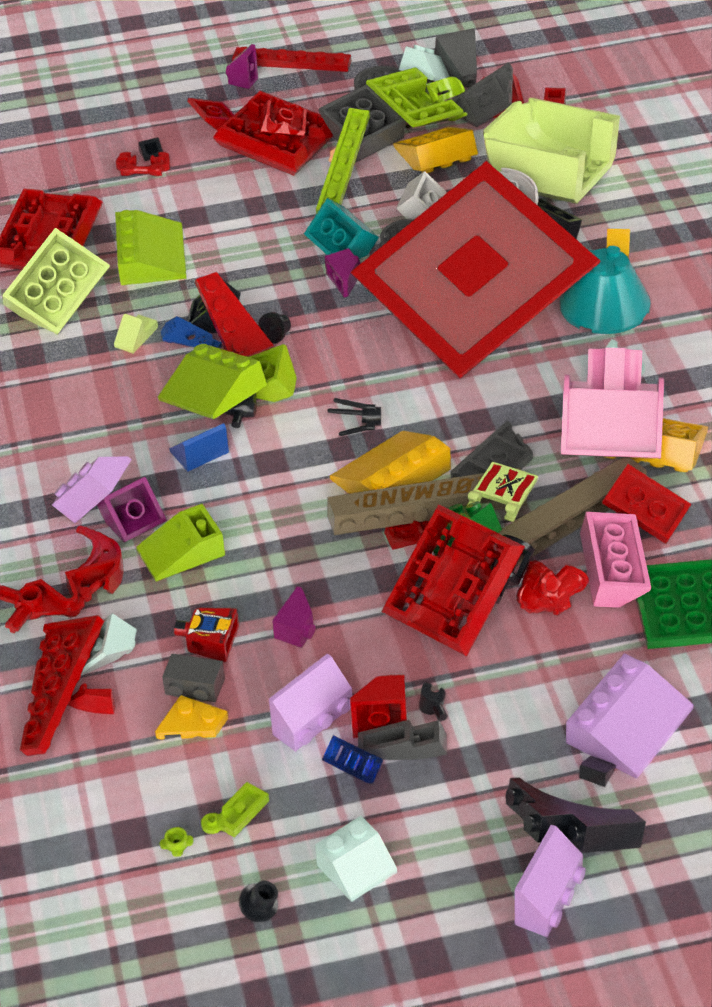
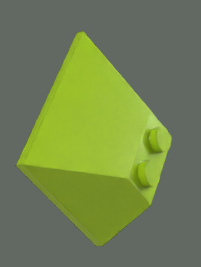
[366,67,463,128]

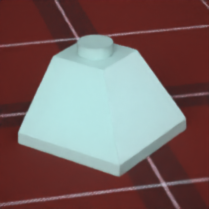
[81,613,137,676]

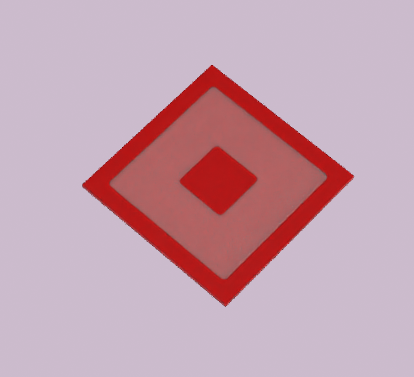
[351,161,600,379]

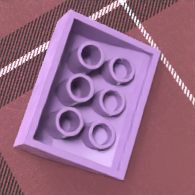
[566,653,694,779]

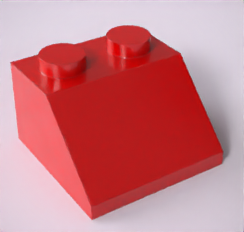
[350,675,407,738]

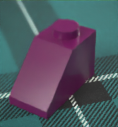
[226,44,258,89]
[325,248,360,298]
[272,586,315,648]

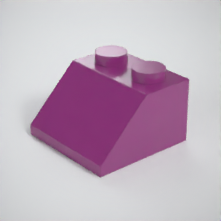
[97,477,167,542]

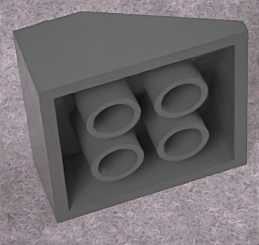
[318,84,406,162]

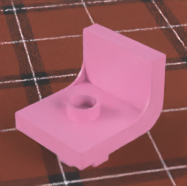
[561,348,664,459]

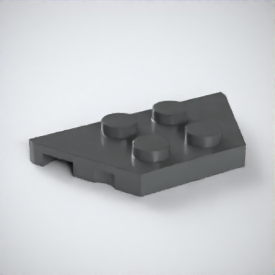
[452,62,513,127]
[451,421,533,478]

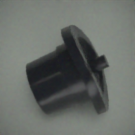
[258,312,291,344]
[239,880,278,922]

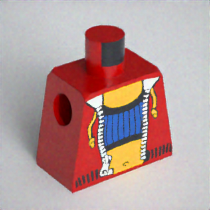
[174,608,239,662]

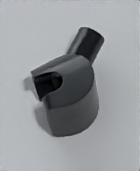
[419,682,448,721]

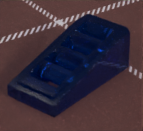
[322,735,383,784]

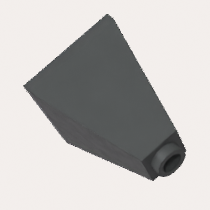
[434,28,477,88]

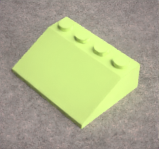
[2,228,110,335]

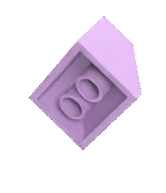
[52,456,132,523]
[269,654,352,752]
[515,825,586,937]

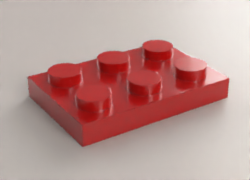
[602,464,691,544]

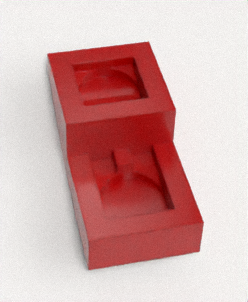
[384,520,430,550]

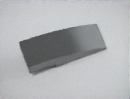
[358,720,447,760]

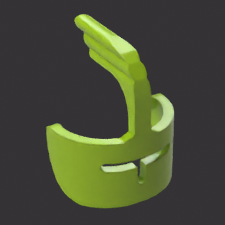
[426,77,468,122]

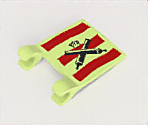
[467,461,538,522]

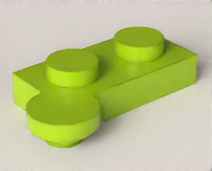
[201,782,269,838]

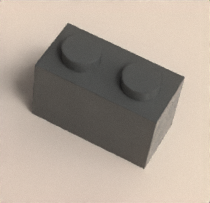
[162,654,225,702]

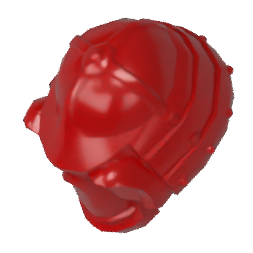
[516,560,589,616]

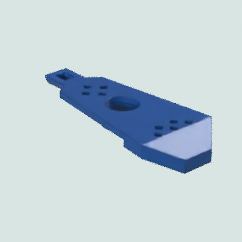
[160,316,222,348]

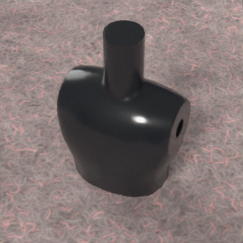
[225,393,257,428]

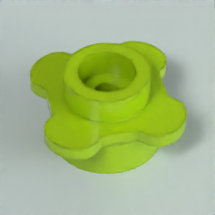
[159,827,194,857]

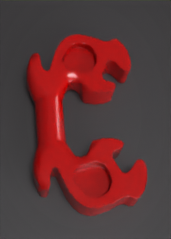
[115,152,170,176]

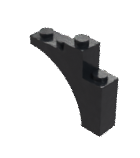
[505,777,646,853]

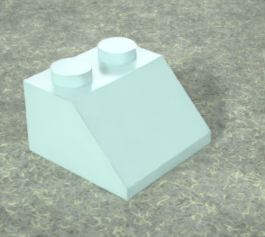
[399,44,450,81]
[315,816,397,902]

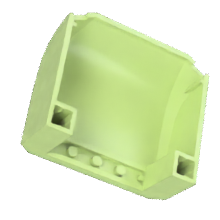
[483,98,620,204]

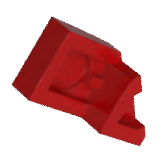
[68,683,115,714]

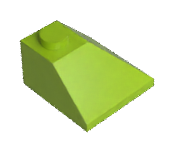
[249,344,297,402]

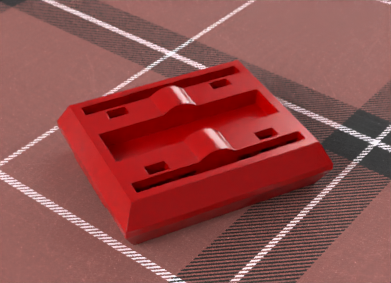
[213,91,334,176]
[0,188,103,270]
[381,504,525,657]

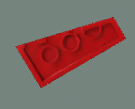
[195,272,274,357]

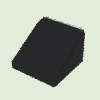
[138,137,163,162]
[579,756,616,787]

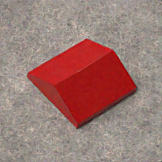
[187,98,234,131]

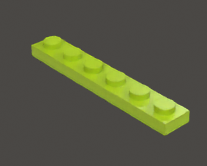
[316,108,370,214]

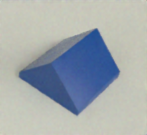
[169,423,229,472]

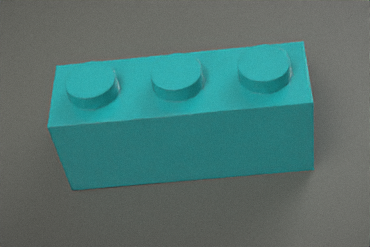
[304,198,379,259]

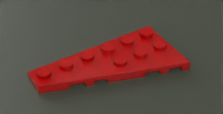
[20,615,104,756]

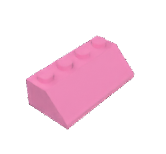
[580,512,651,608]

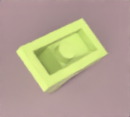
[114,314,158,354]

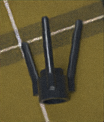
[327,398,381,436]

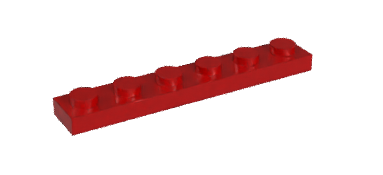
[232,47,352,72]

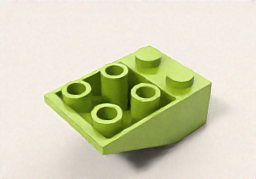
[136,503,225,582]

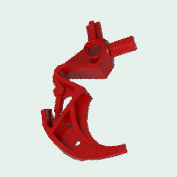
[0,525,124,634]

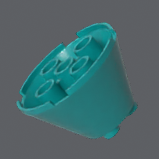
[560,246,651,334]

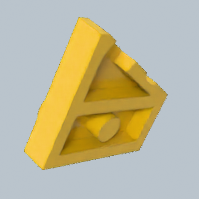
[155,695,228,739]

